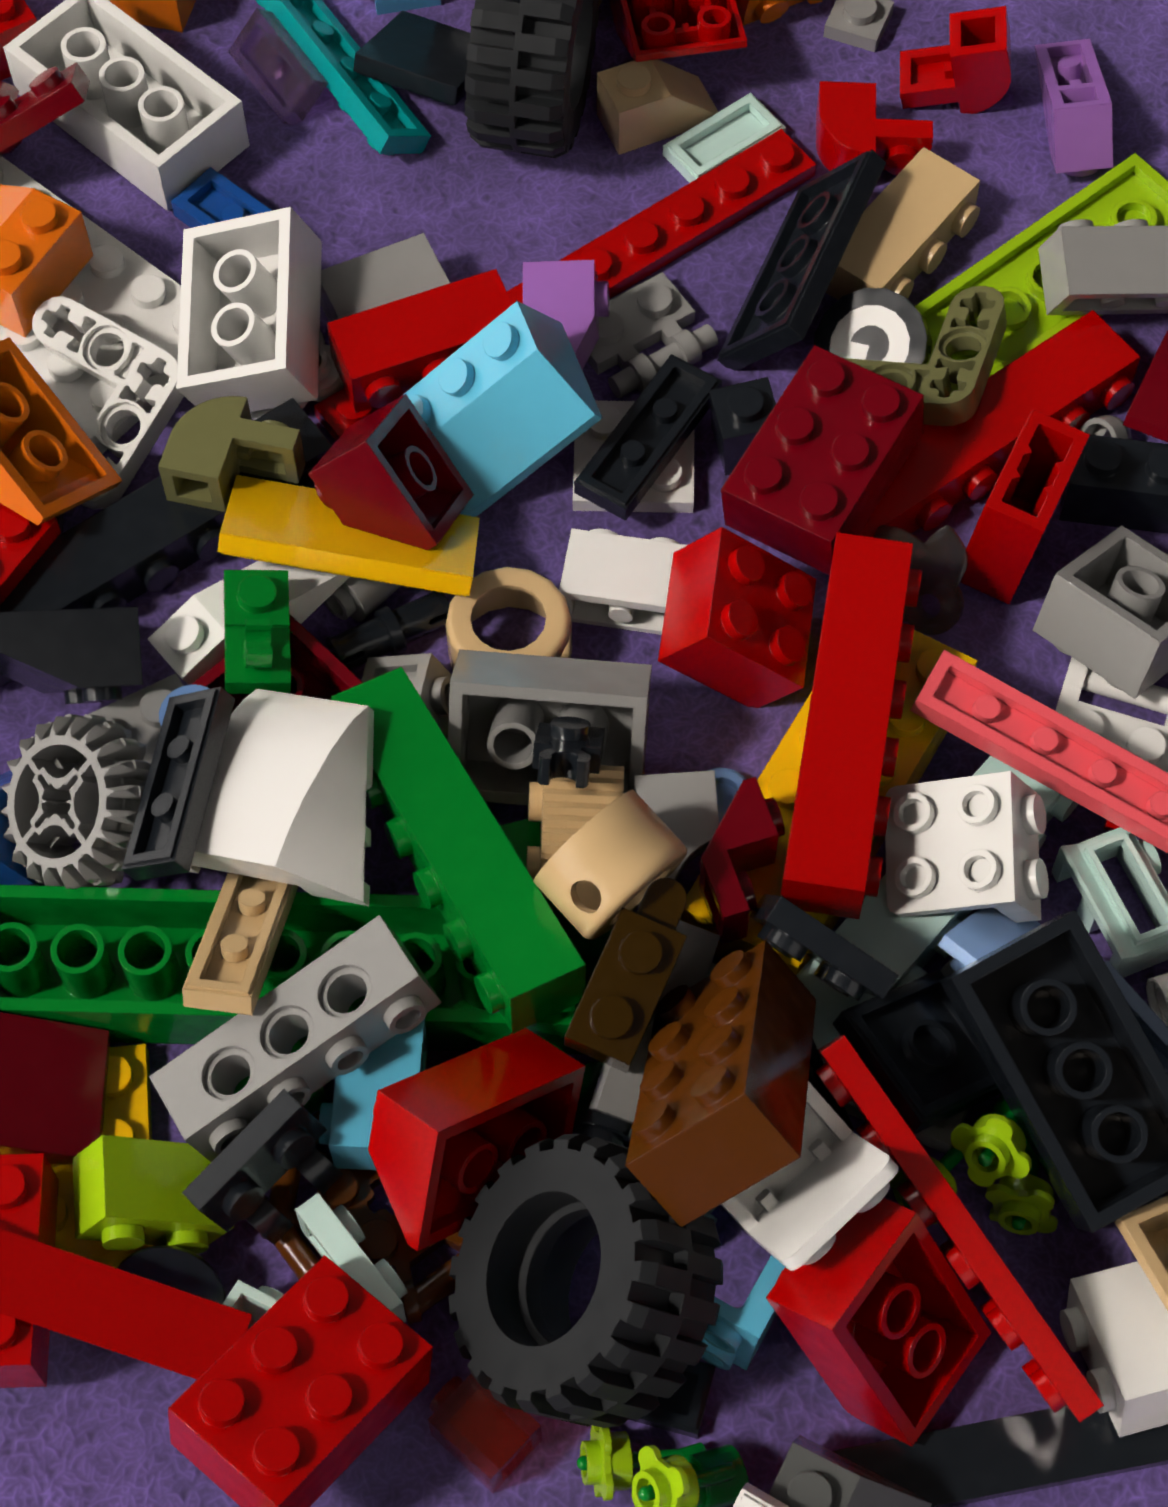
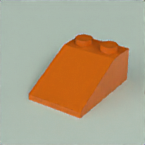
[0,184,93,337]
[0,337,123,525]

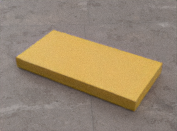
[217,475,480,597]

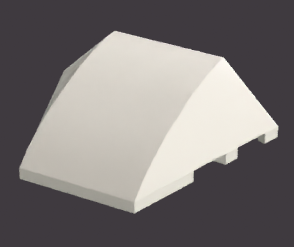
[189,689,374,906]

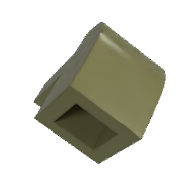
[158,396,306,512]

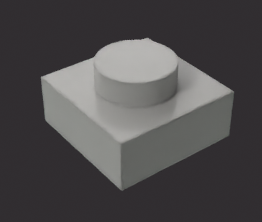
[823,0,894,52]

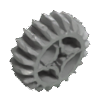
[0,714,151,889]

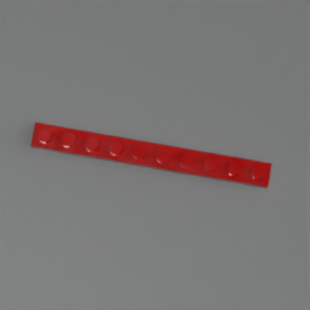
[314,129,816,441]

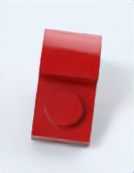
[900,6,1011,114]
[816,81,933,176]

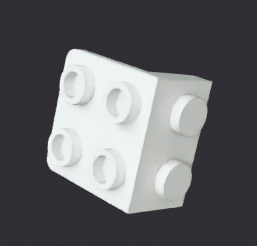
[885,771,1049,923]
[721,1081,899,1271]

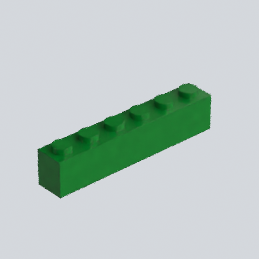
[331,667,586,1034]

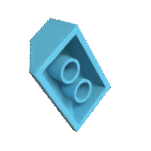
[403,301,603,517]

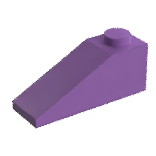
[1035,39,1113,177]
[523,260,610,370]

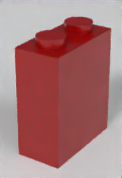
[953,409,1090,604]

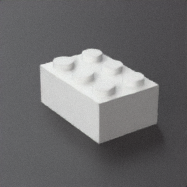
[176,207,322,412]

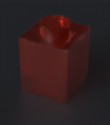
[428,1374,542,1493]

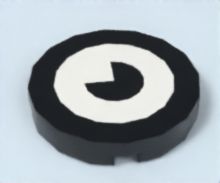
[814,288,932,364]

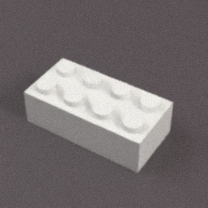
[3,0,250,212]

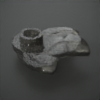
[874,524,968,635]

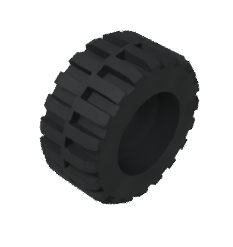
[465,0,599,158]
[448,1134,723,1428]

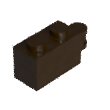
[564,878,687,1073]

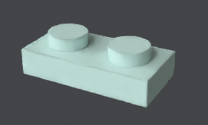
[295,1193,408,1322]

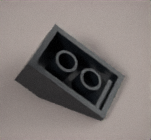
[0,607,143,705]

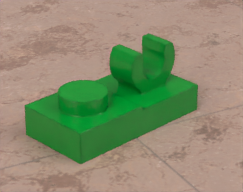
[223,570,291,694]

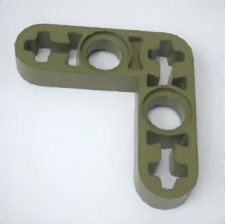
[844,286,1007,426]

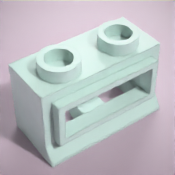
[1051,827,1168,978]

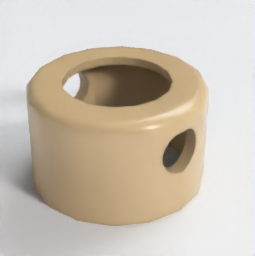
[445,567,572,671]
[533,789,687,940]

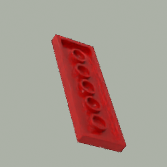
[814,1035,1104,1422]

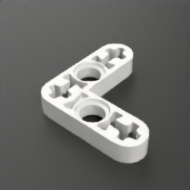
[32,296,184,509]

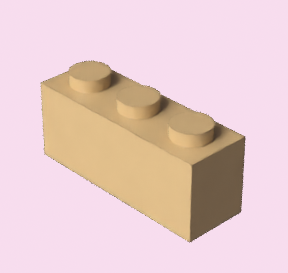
[826,147,980,300]

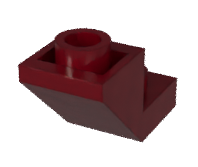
[699,777,785,945]

